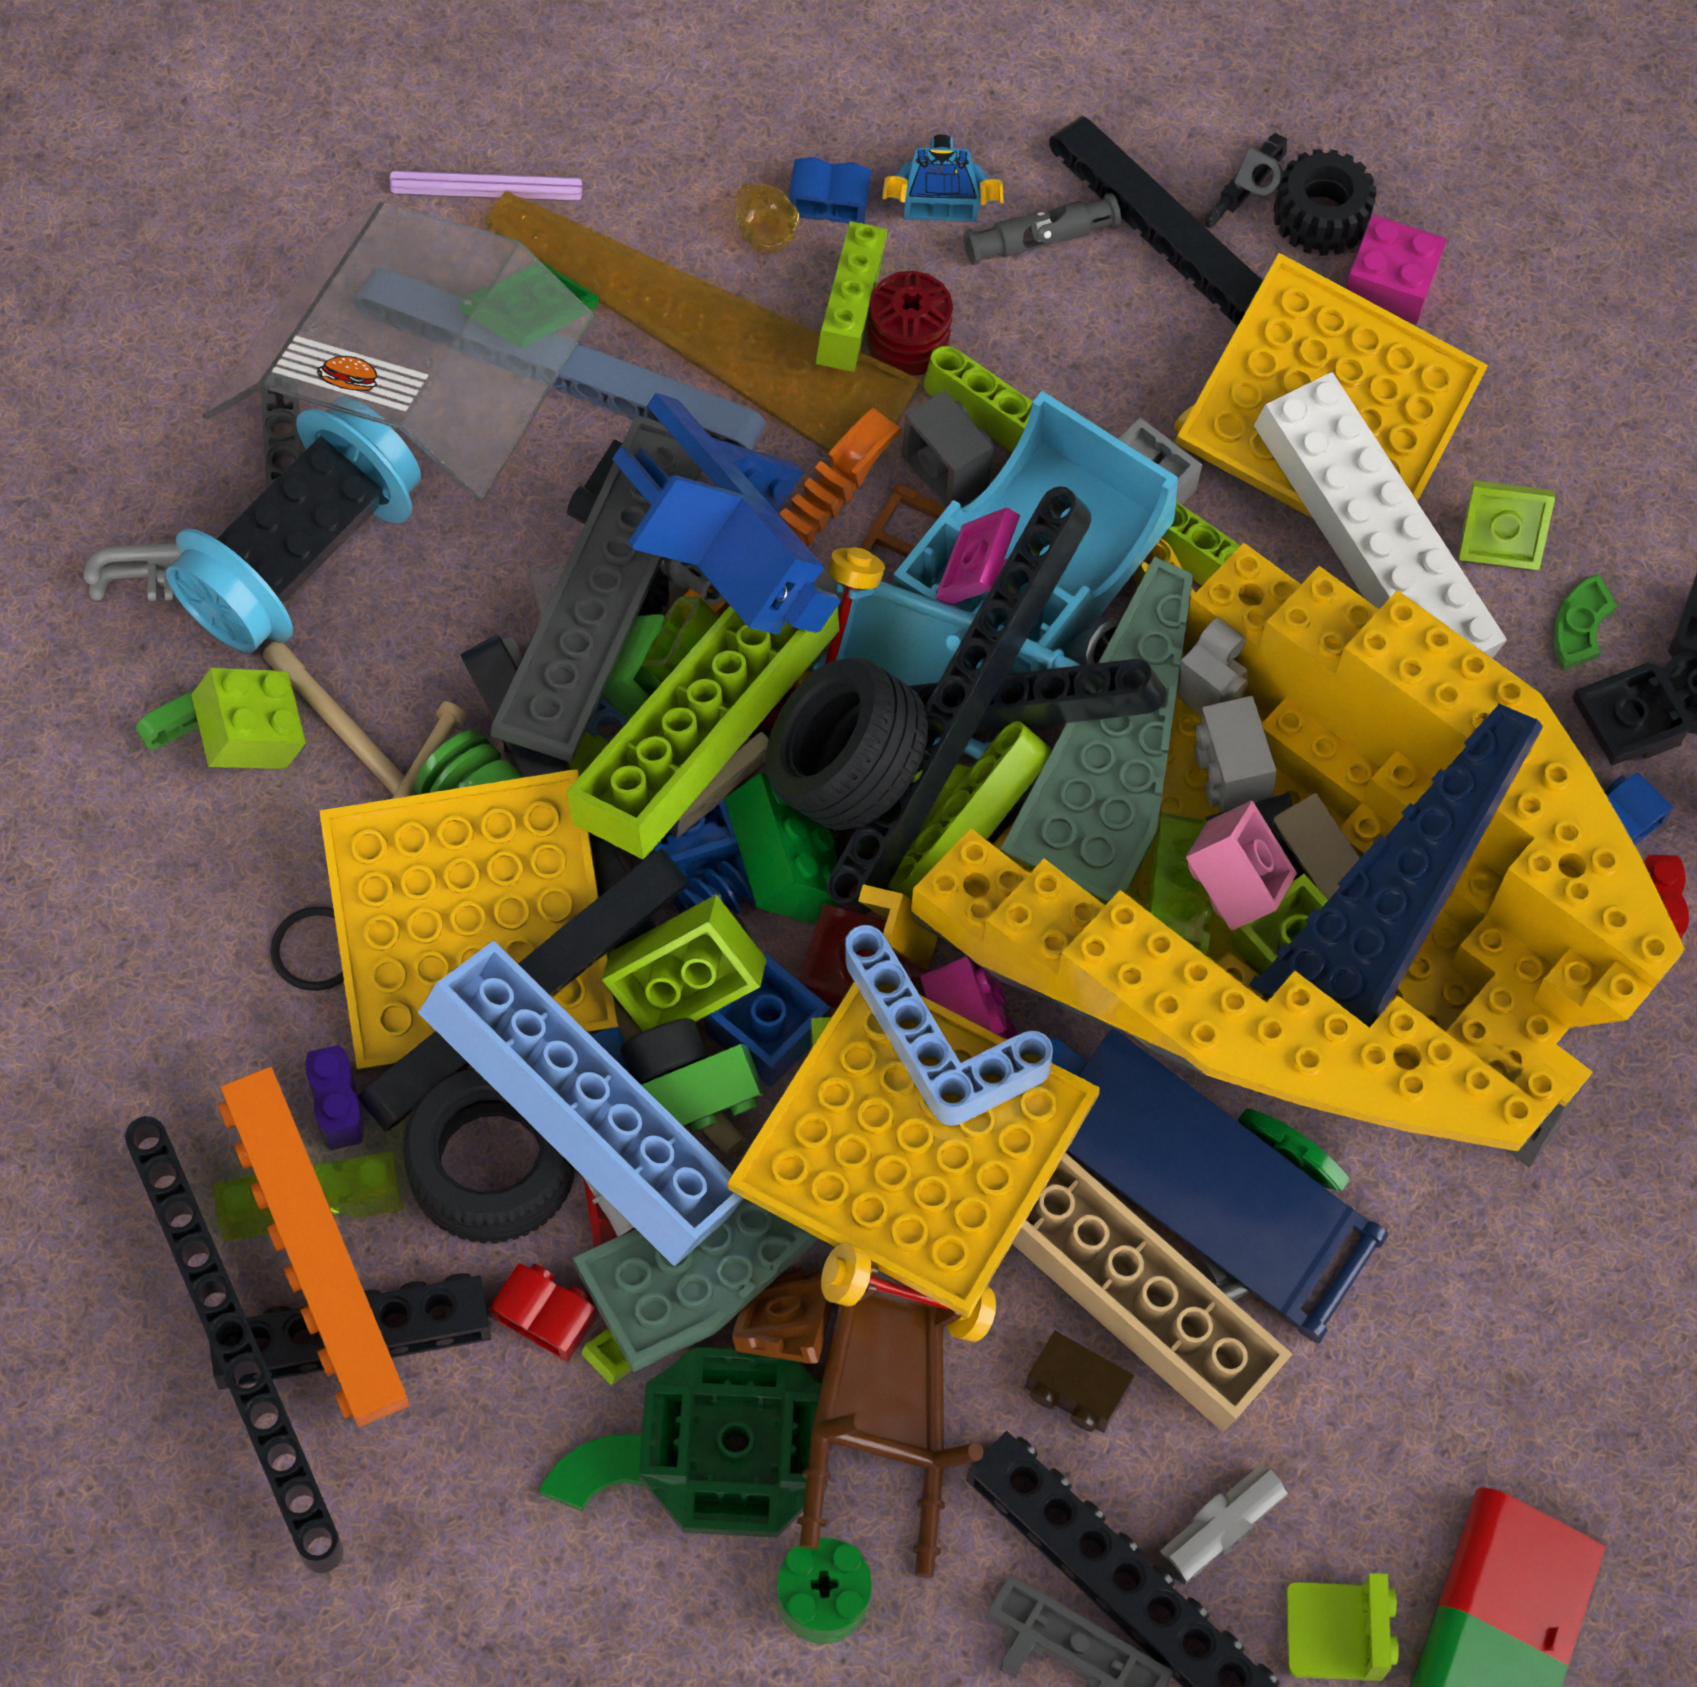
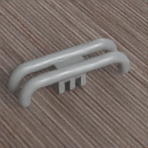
[83,543,180,601]

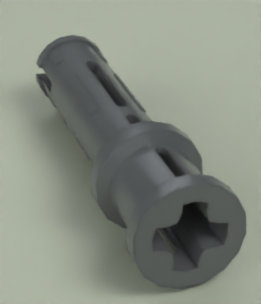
[659,557,724,605]

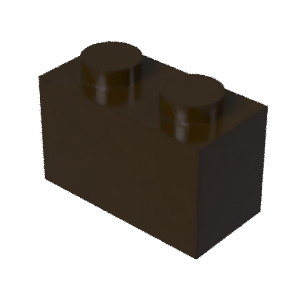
[1025,1330,1134,1433]

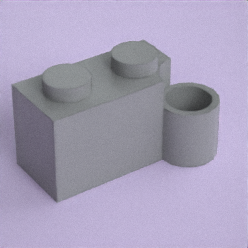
[1177,618,1249,716]

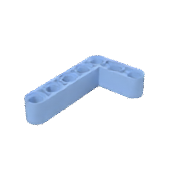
[845,925,1053,1126]

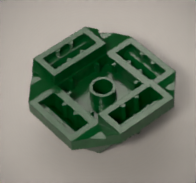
[639,1347,828,1538]

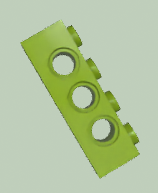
[816,221,888,372]

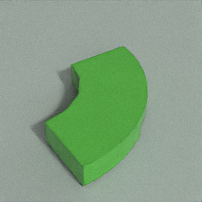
[1553,573,1618,671]

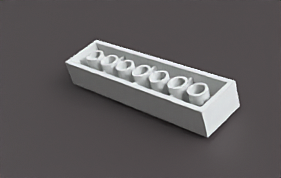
[1254,372,1507,658]

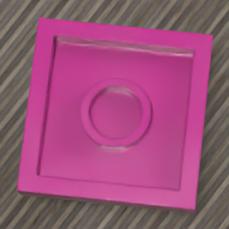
[935,507,1020,605]

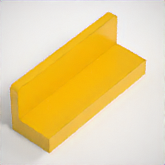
[858,884,938,969]

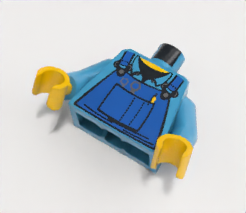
[882,134,1003,222]

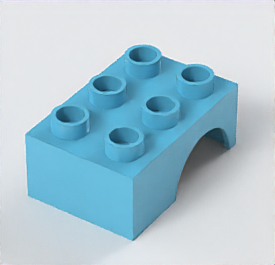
[893,391,1178,674]

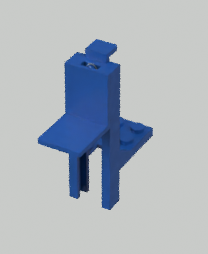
[612,393,840,635]

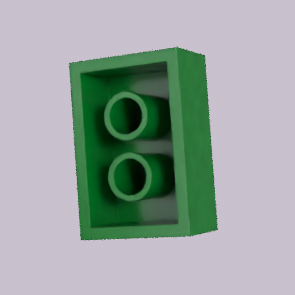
[724,772,850,925]

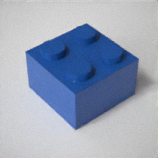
[706,953,831,1088]

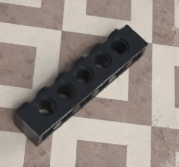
[209,1273,491,1390]

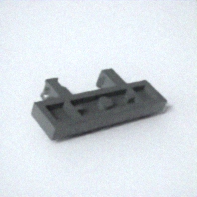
[985,1573,1174,1687]

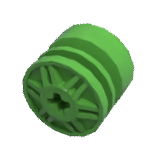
[414,730,524,794]

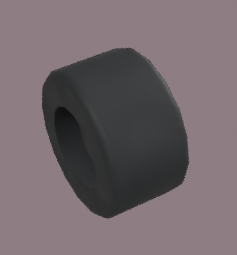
[620,1018,708,1085]

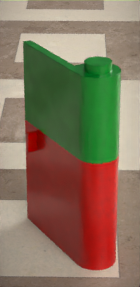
[1410,1487,1606,1687]

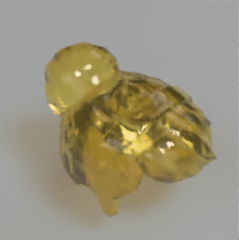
[734,183,799,254]

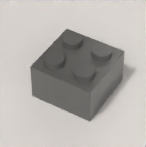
[902,390,994,508]

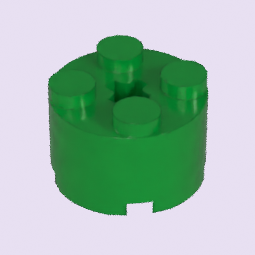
[776,1538,872,1644]

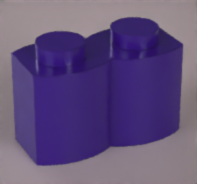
[305,1045,364,1150]

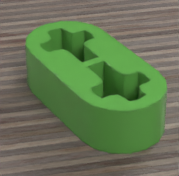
[136,690,199,750]

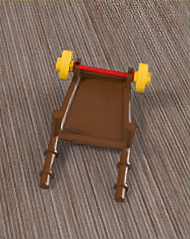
[797,1243,996,1578]

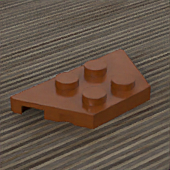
[732,1257,835,1364]

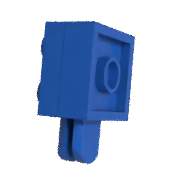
[649,799,740,879]

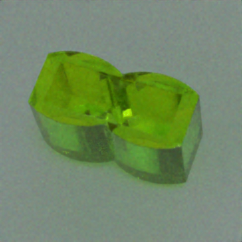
[643,596,720,683]

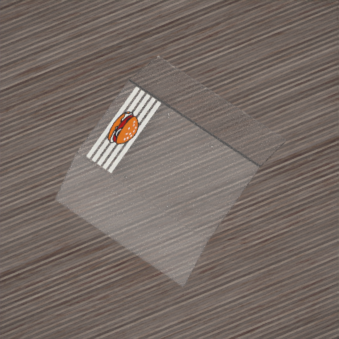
[203,201,594,502]

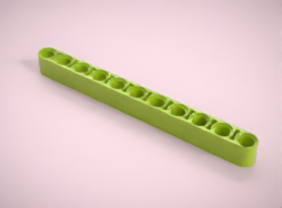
[923,346,1241,585]

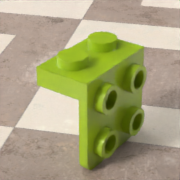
[1286,1573,1398,1681]

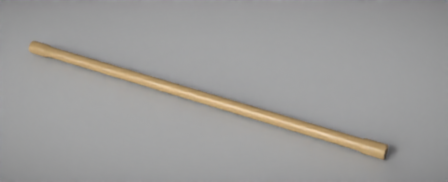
[263,641,746,1157]

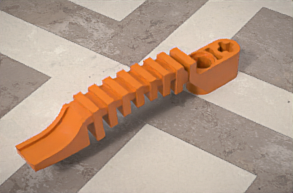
[676,407,901,644]

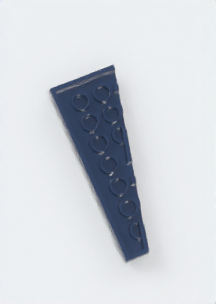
[1249,704,1543,1028]

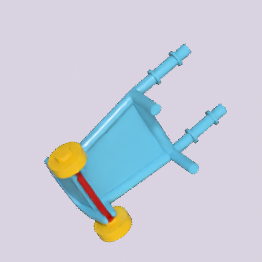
[797,547,1080,787]

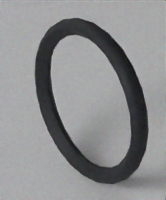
[270,906,344,991]

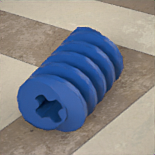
[673,852,756,914]

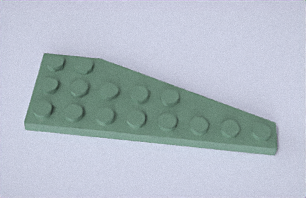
[1000,556,1193,905]
[573,1198,819,1373]

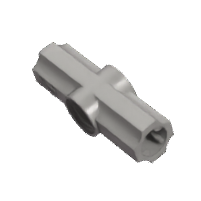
[1158,1464,1288,1585]

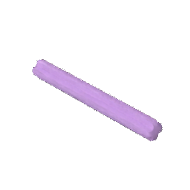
[390,170,583,201]

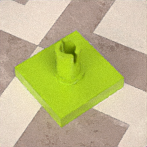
[1458,480,1556,570]

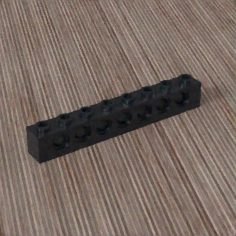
[966,1430,1280,1687]

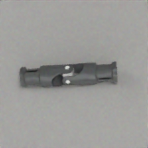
[963,193,1121,265]

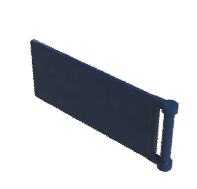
[1066,1029,1389,1343]

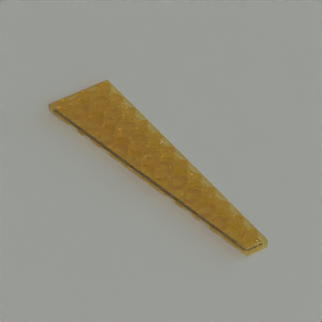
[486,191,921,471]

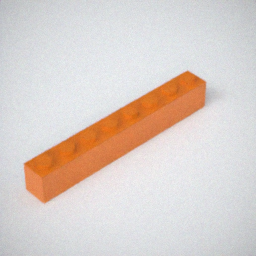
[217,1066,410,1428]

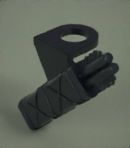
[1205,133,1287,228]

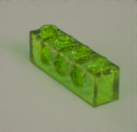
[1146,812,1213,956]

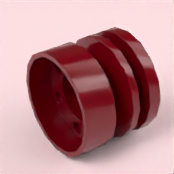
[867,271,953,377]

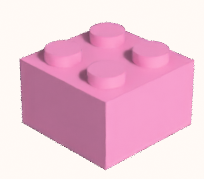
[1186,800,1297,931]

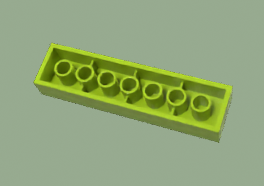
[567,587,840,860]

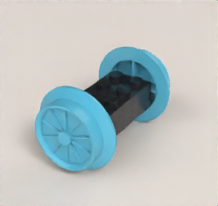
[166,399,421,653]

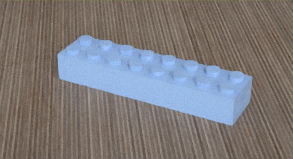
[418,941,744,1267]

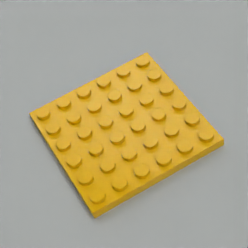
[1174,253,1488,518]
[319,769,619,1070]
[728,982,1100,1318]

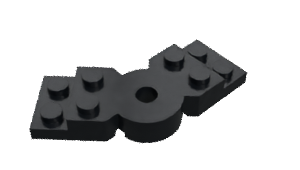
[1572,573,1697,766]

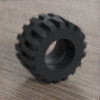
[1273,149,1377,256]

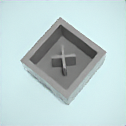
[1194,695,1276,813]

